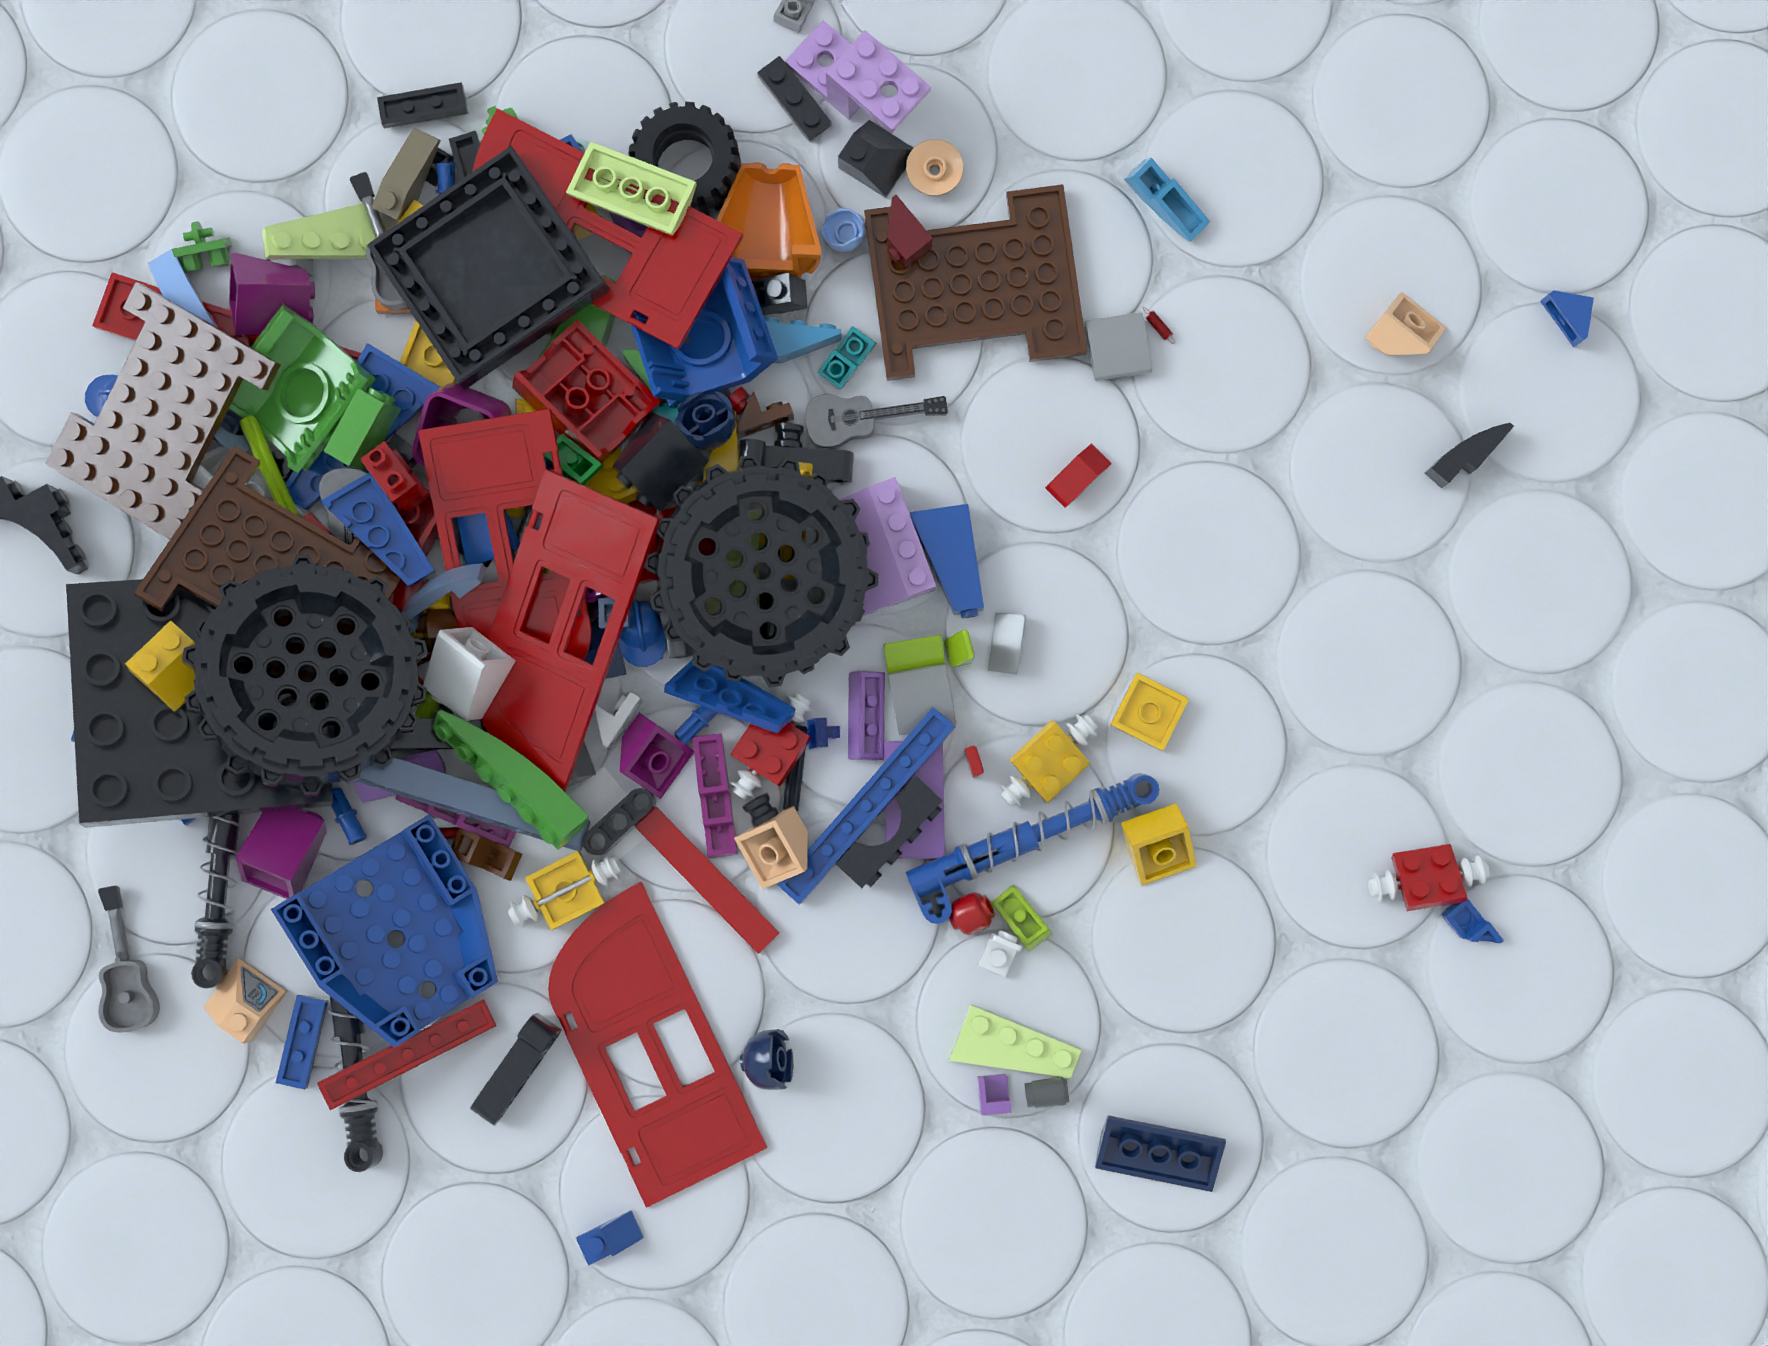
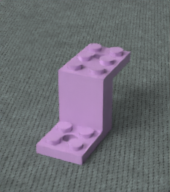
[785,20,931,134]

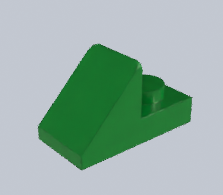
[544,434,603,485]

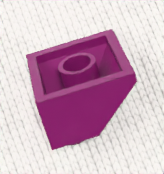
[619,712,694,799]

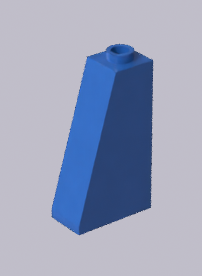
[910,504,984,619]

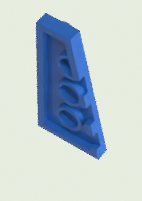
[320,472,435,587]
[457,509,520,565]
[664,659,796,733]

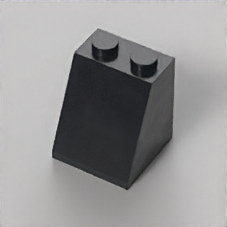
[612,412,709,512]

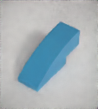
[1124,158,1210,242]

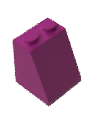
[229,253,315,335]
[235,809,327,899]

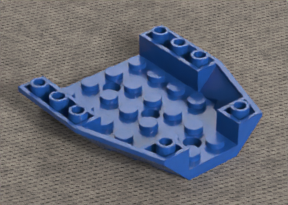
[270,814,498,1048]

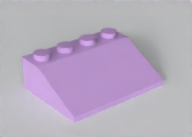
[840,477,936,617]

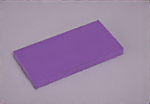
[884,741,945,859]

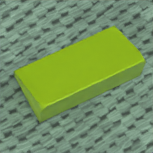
[883,635,945,673]

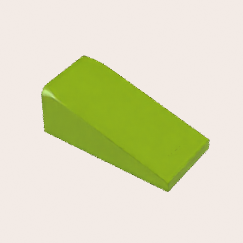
[944,629,975,668]
[991,884,1052,952]

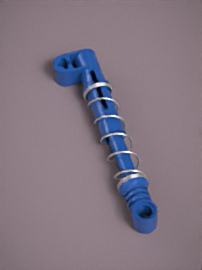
[905,773,1160,924]

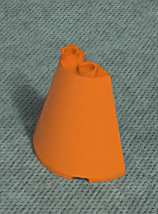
[716,162,821,281]

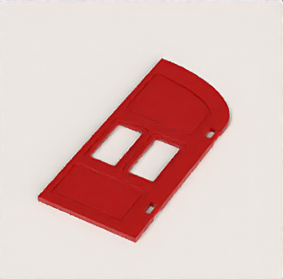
[472,108,744,350]
[418,409,592,660]
[481,470,661,793]
[548,882,768,1208]

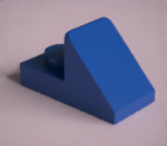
[576,1210,644,1266]

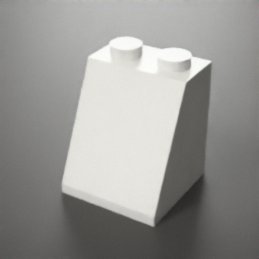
[423,627,515,721]

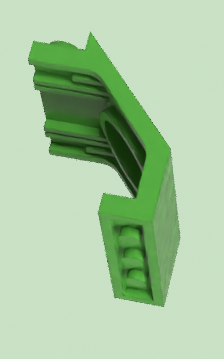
[229,304,376,473]

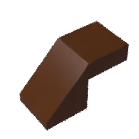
[451,827,523,881]

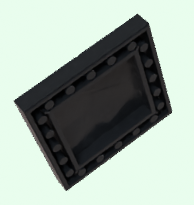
[367,145,610,390]

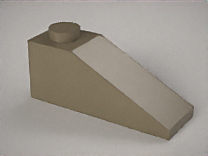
[372,128,441,220]

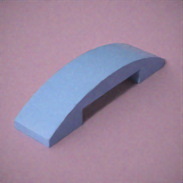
[148,248,218,328]

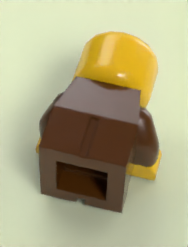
[413,592,457,652]

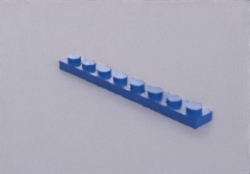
[777,707,956,905]

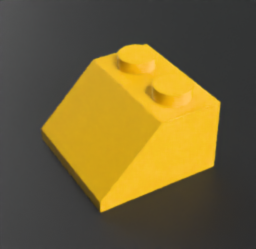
[125,621,196,712]
[1121,803,1197,886]

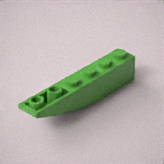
[432,710,589,850]

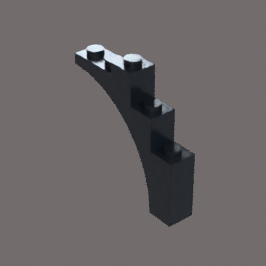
[0,476,88,575]

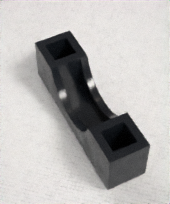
[836,776,943,888]

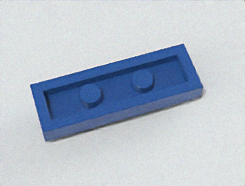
[275,994,329,1090]

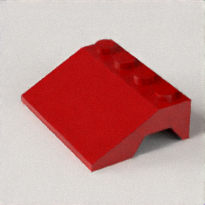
[512,320,661,463]

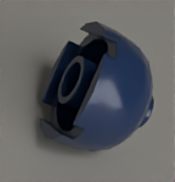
[675,391,736,450]
[740,1029,794,1090]

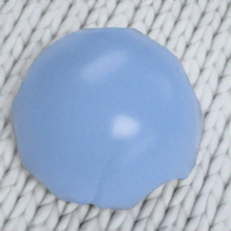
[820,209,866,253]

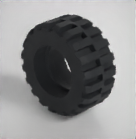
[628,101,741,216]

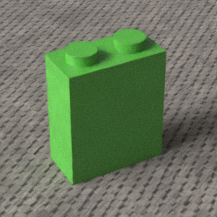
[324,387,401,470]

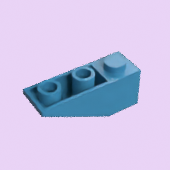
[764,317,842,364]

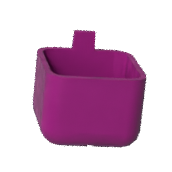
[412,383,512,467]

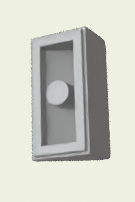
[988,613,1026,675]

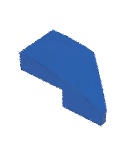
[1440,898,1504,943]

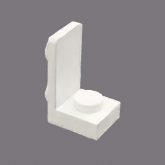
[978,930,1022,977]

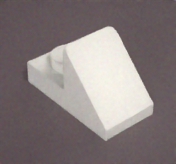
[595,692,643,749]

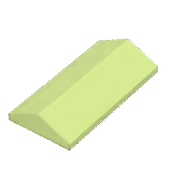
[566,141,697,236]

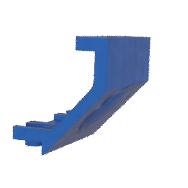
[631,257,778,406]

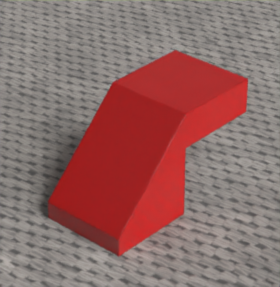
[1045,443,1112,508]

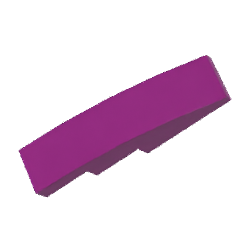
[692,733,738,859]
[395,795,516,847]

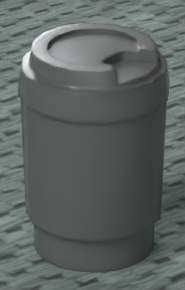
[1024,1077,1070,1108]

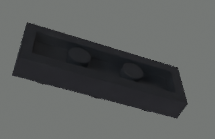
[757,56,832,142]
[377,82,469,129]

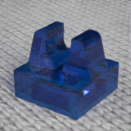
[807,718,840,750]

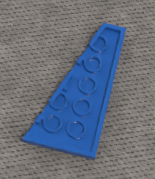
[286,343,441,510]

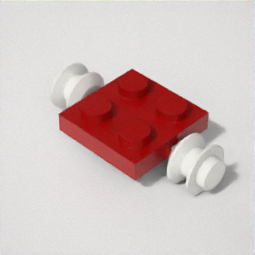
[730,693,813,801]
[1368,844,1490,912]

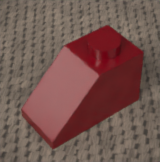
[887,194,933,268]

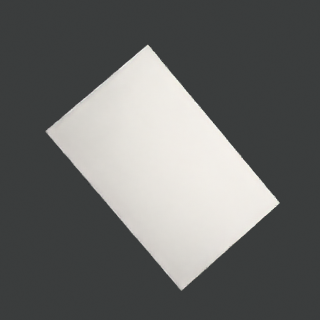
[568,767,645,861]

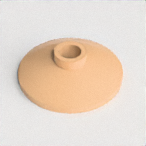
[906,139,964,196]

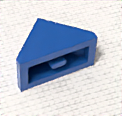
[1540,290,1594,347]

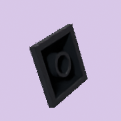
[838,120,913,198]

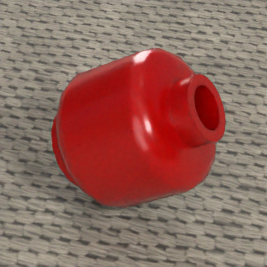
[949,892,995,935]

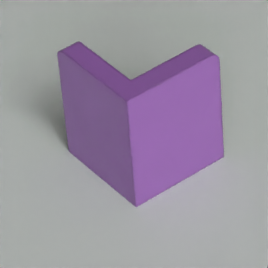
[977,1074,1012,1115]

